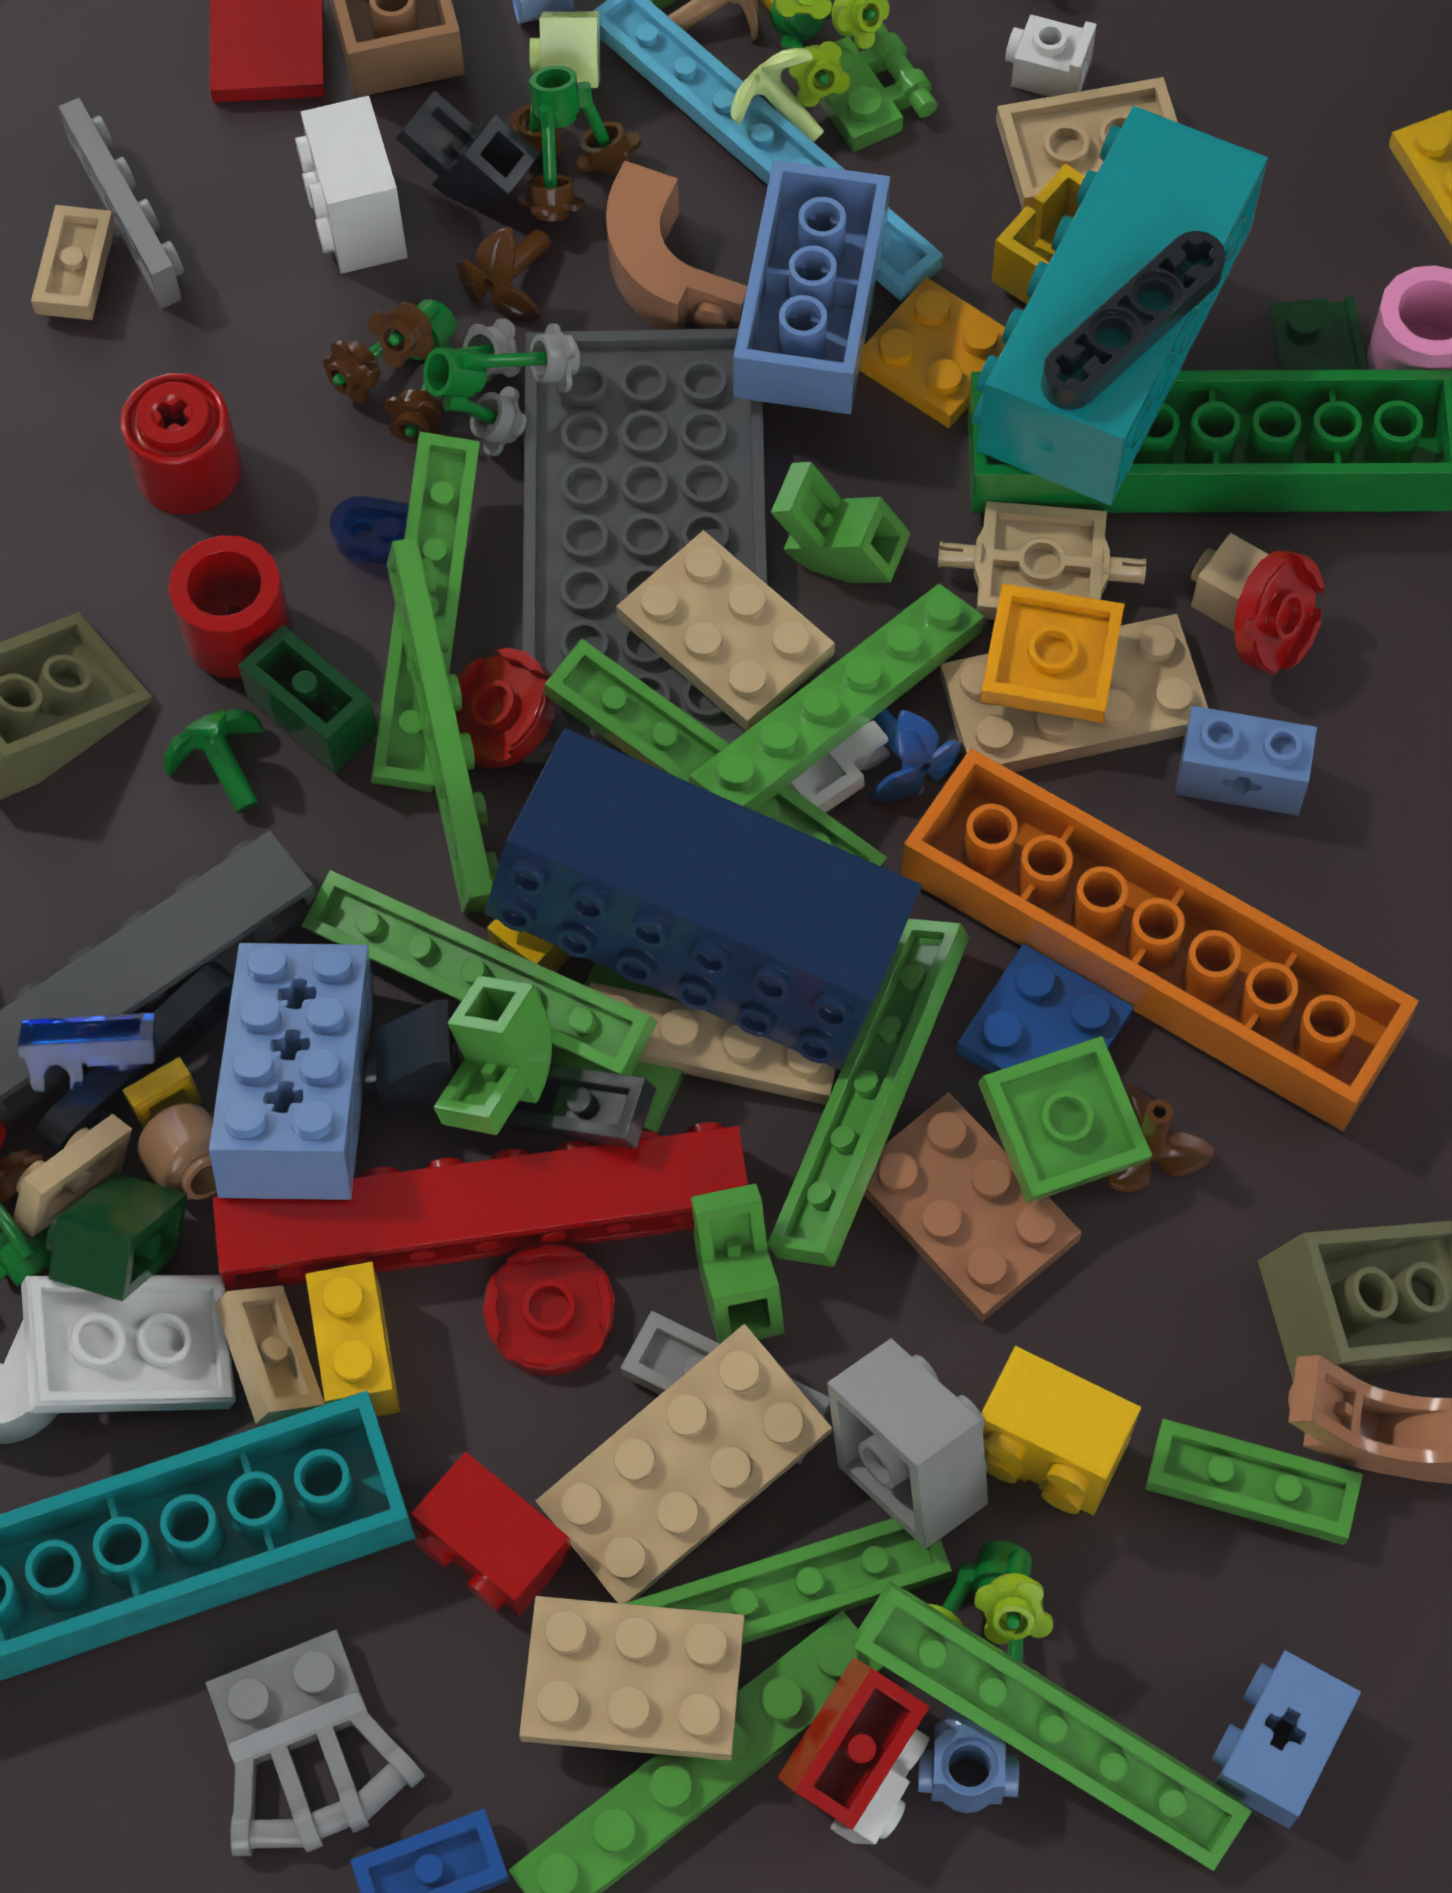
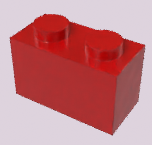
[411,1451,573,1616]
[777,1657,930,1830]

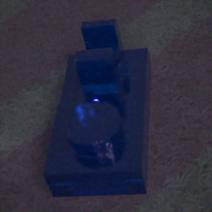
[18,1013,156,1092]

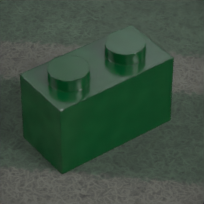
[238,625,378,774]
[46,1172,188,1302]

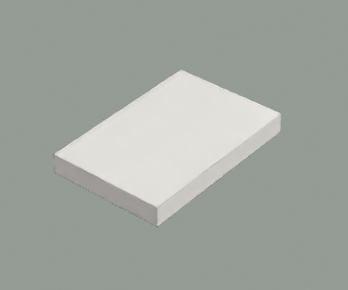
[21,1275,236,1414]

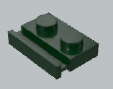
[1267,295,1369,370]

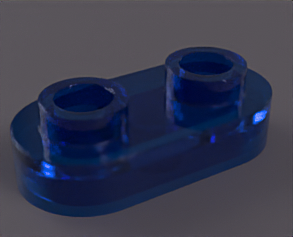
[330,496,409,565]

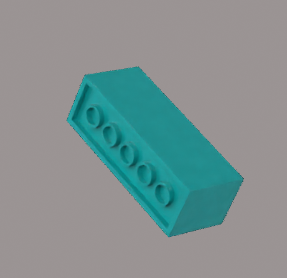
[972,105,1268,506]

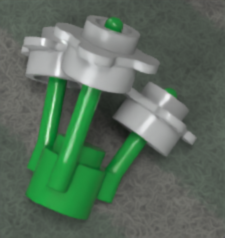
[423,318,580,456]

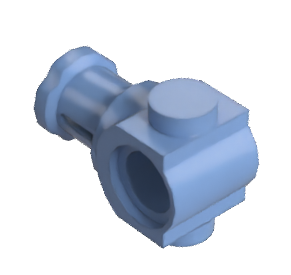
[918,1704,1019,1813]

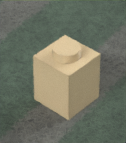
[1190,532,1269,632]

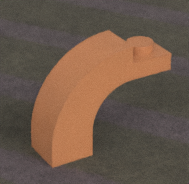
[606,161,748,330]
[1288,1355,1452,1484]

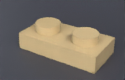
[31,205,116,320]
[13,1114,132,1238]
[214,1285,325,1424]

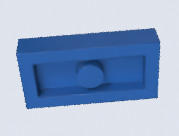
[350,1808,510,1893]

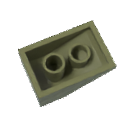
[0,612,152,800]
[1258,1221,1452,1383]

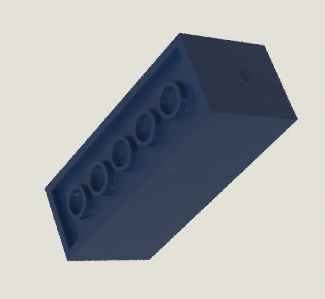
[484,728,922,1070]

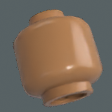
[136,1103,217,1200]

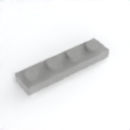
[58,98,184,309]

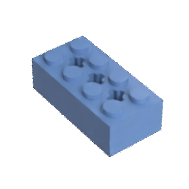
[733,160,890,414]
[209,943,374,1200]

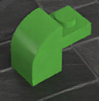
[771,462,911,583]
[433,975,552,1135]
[691,1183,785,1344]

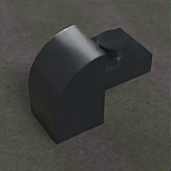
[395,91,540,209]

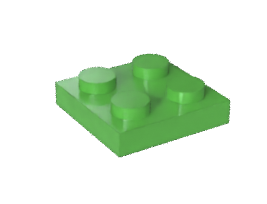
[978,1036,1152,1204]

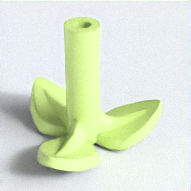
[730,48,824,142]

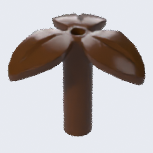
[456,227,551,321]
[1105,1084,1215,1192]

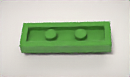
[1144,1418,1363,1545]

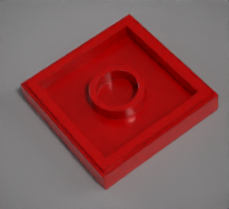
[210,0,325,103]

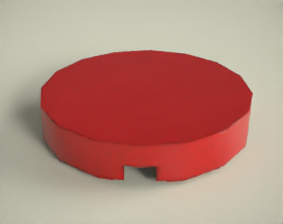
[1234,551,1324,675]
[455,647,557,770]
[482,1243,616,1377]

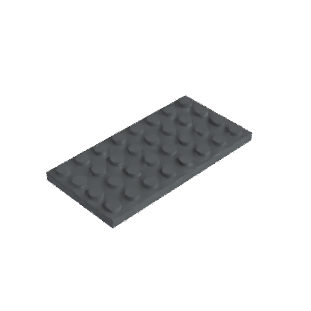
[522,328,770,763]

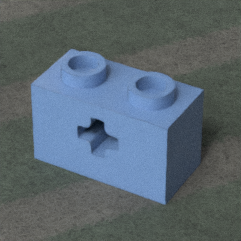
[1175,706,1317,816]
[1211,1650,1361,1829]

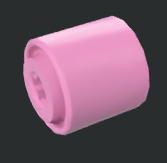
[1366,265,1452,370]

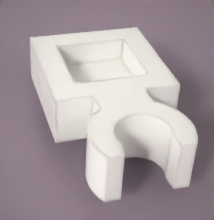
[830,1729,930,1844]

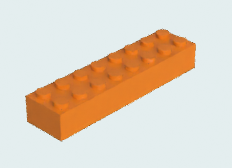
[901,748,1419,1132]

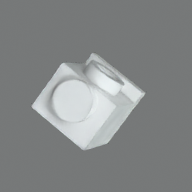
[1005,14,1097,97]

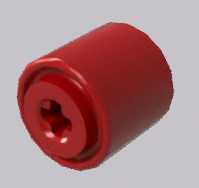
[120,373,241,515]
[168,535,292,679]

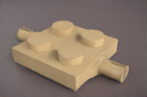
[938,501,1146,620]

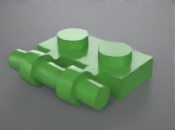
[819,22,938,153]

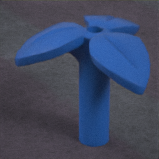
[869,708,962,803]

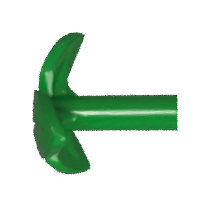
[163,709,263,813]

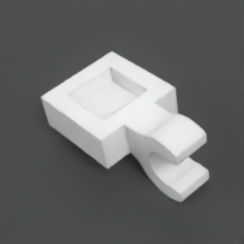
[788,720,890,813]

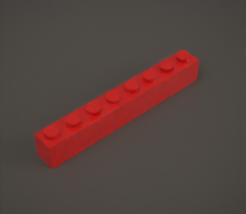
[212,1122,748,1291]

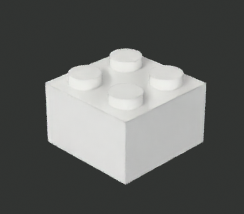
[295,96,408,274]

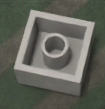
[827,1338,988,1550]

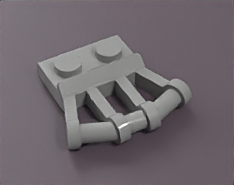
[206,1630,425,1856]

